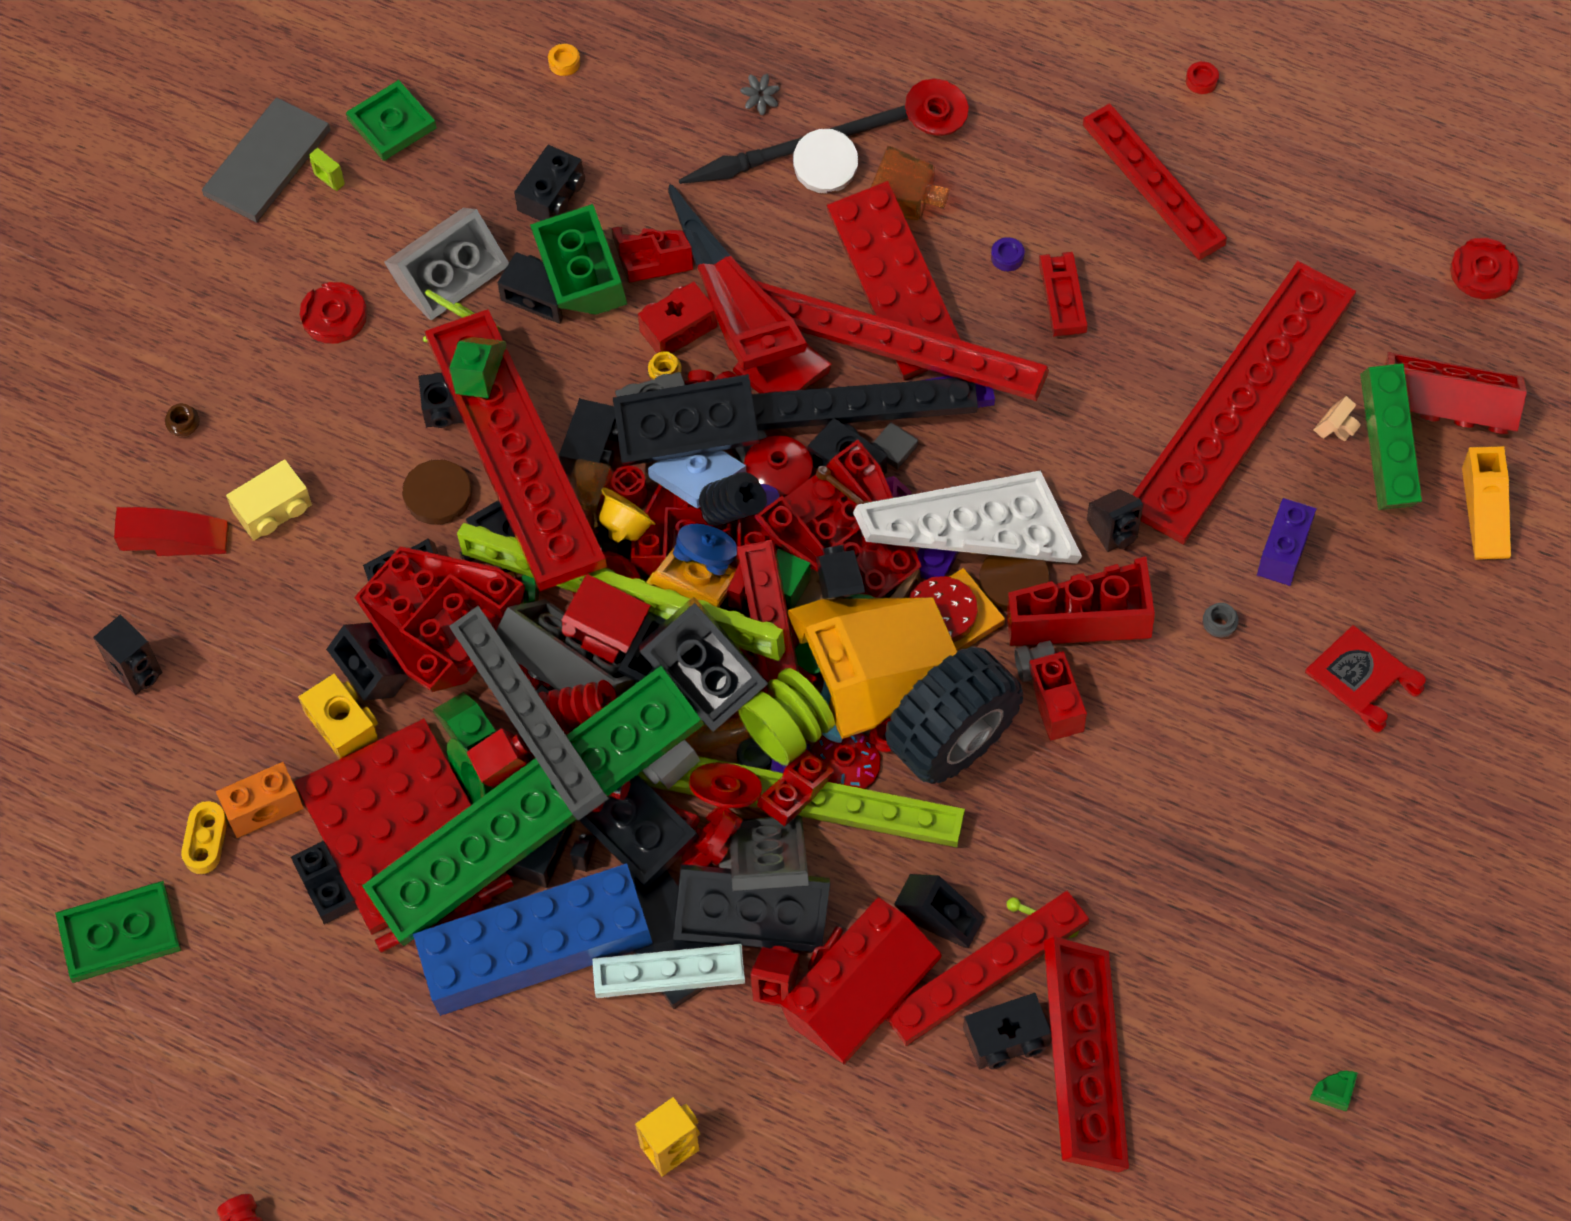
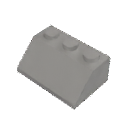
[384,208,509,320]

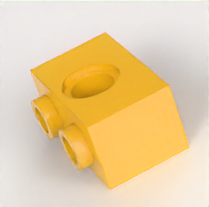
[298,674,378,759]

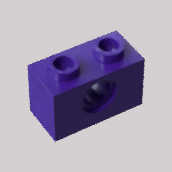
[1257,498,1317,586]

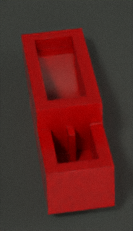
[114,507,228,556]

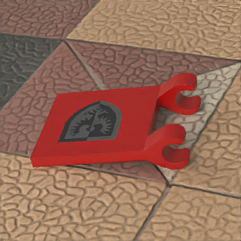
[1305,625,1426,733]

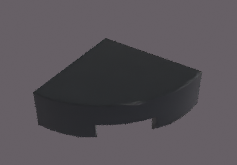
[570,833,596,872]

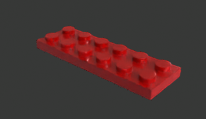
[827,181,961,381]
[1044,936,1129,1173]

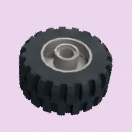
[885,647,1023,784]

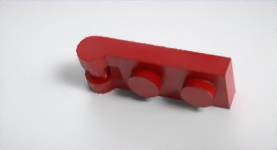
[1039,251,1087,337]

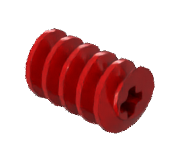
[538,679,617,733]

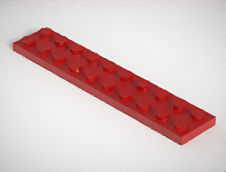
[1132,260,1356,545]
[425,309,607,591]

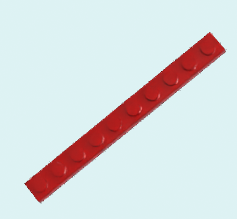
[754,280,1049,401]

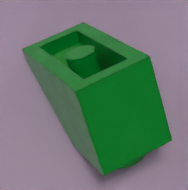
[449,337,507,398]
[433,692,496,751]

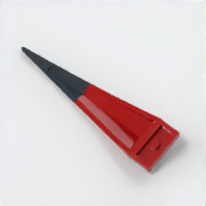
[668,184,807,370]

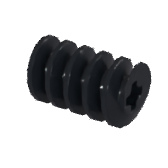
[699,472,767,526]

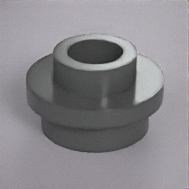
[1202,603,1238,637]

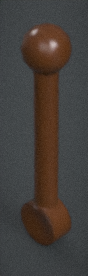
[816,466,870,505]

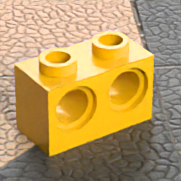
[635,1097,700,1177]

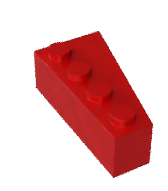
[1007,556,1155,646]

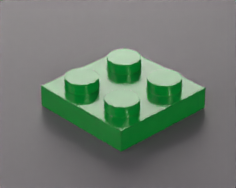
[346,80,437,161]

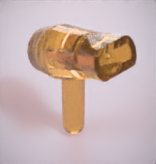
[685,717,748,753]

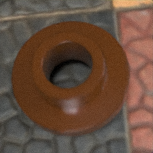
[165,403,200,437]

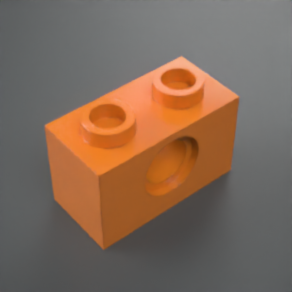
[216,762,304,838]

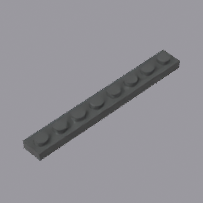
[449,606,609,820]

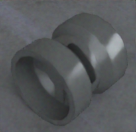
[1014,640,1055,682]

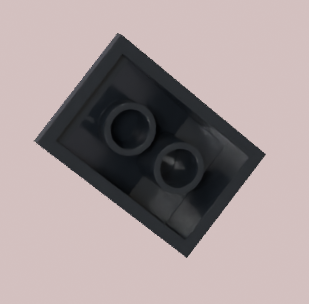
[639,596,768,732]

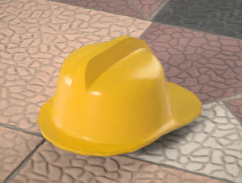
[599,488,656,542]

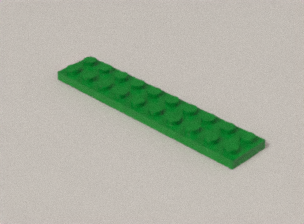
[362,666,705,946]

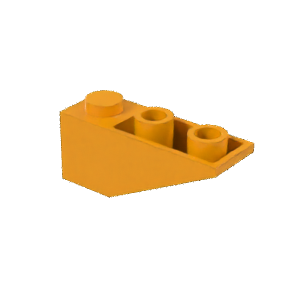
[1462,446,1511,560]

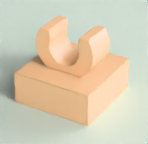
[1313,396,1361,441]

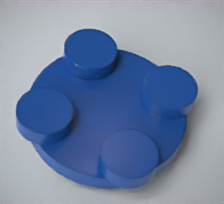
[673,524,737,575]

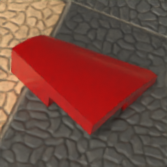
[612,227,693,283]

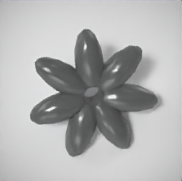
[740,74,780,115]

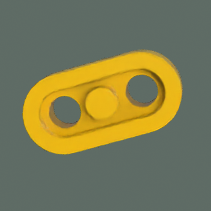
[181,801,227,874]

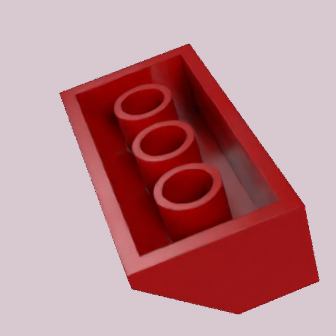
[1385,352,1527,434]
[780,897,942,1065]

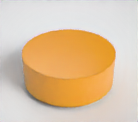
[548,44,580,76]

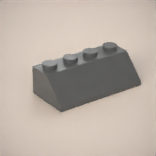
[496,599,638,697]

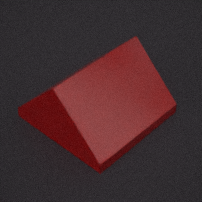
[561,574,651,653]

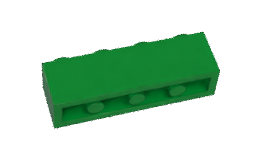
[1360,363,1422,510]

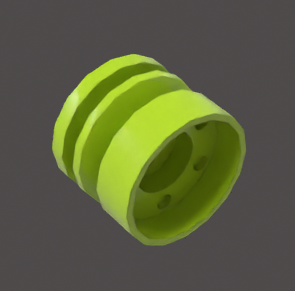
[738,668,835,766]

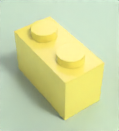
[226,459,312,541]

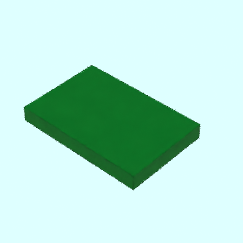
[55,881,181,983]

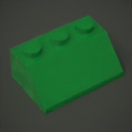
[530,204,627,315]

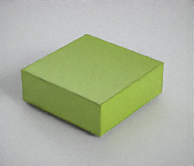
[309,147,345,191]

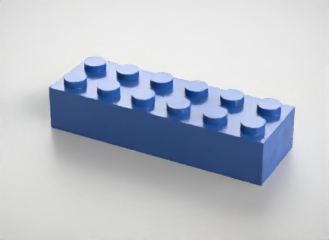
[413,863,653,1016]

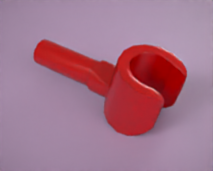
[808,926,843,970]

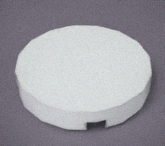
[793,129,858,193]

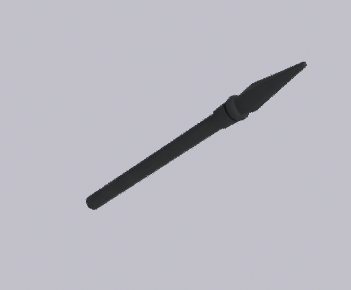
[679,105,908,184]

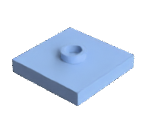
[648,450,746,509]

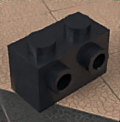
[514,144,585,221]

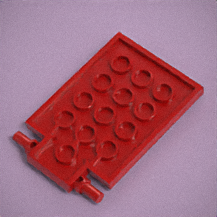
[294,718,514,953]

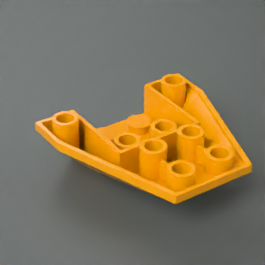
[787,598,957,739]

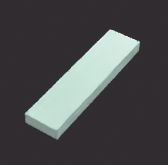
[592,944,745,998]

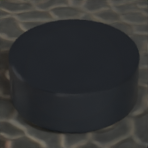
[736,737,772,770]

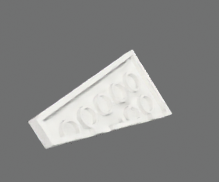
[853,471,1082,564]

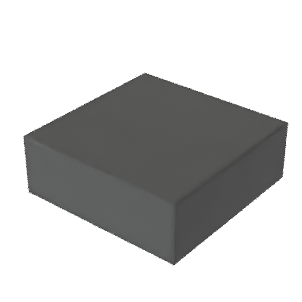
[874,422,918,470]

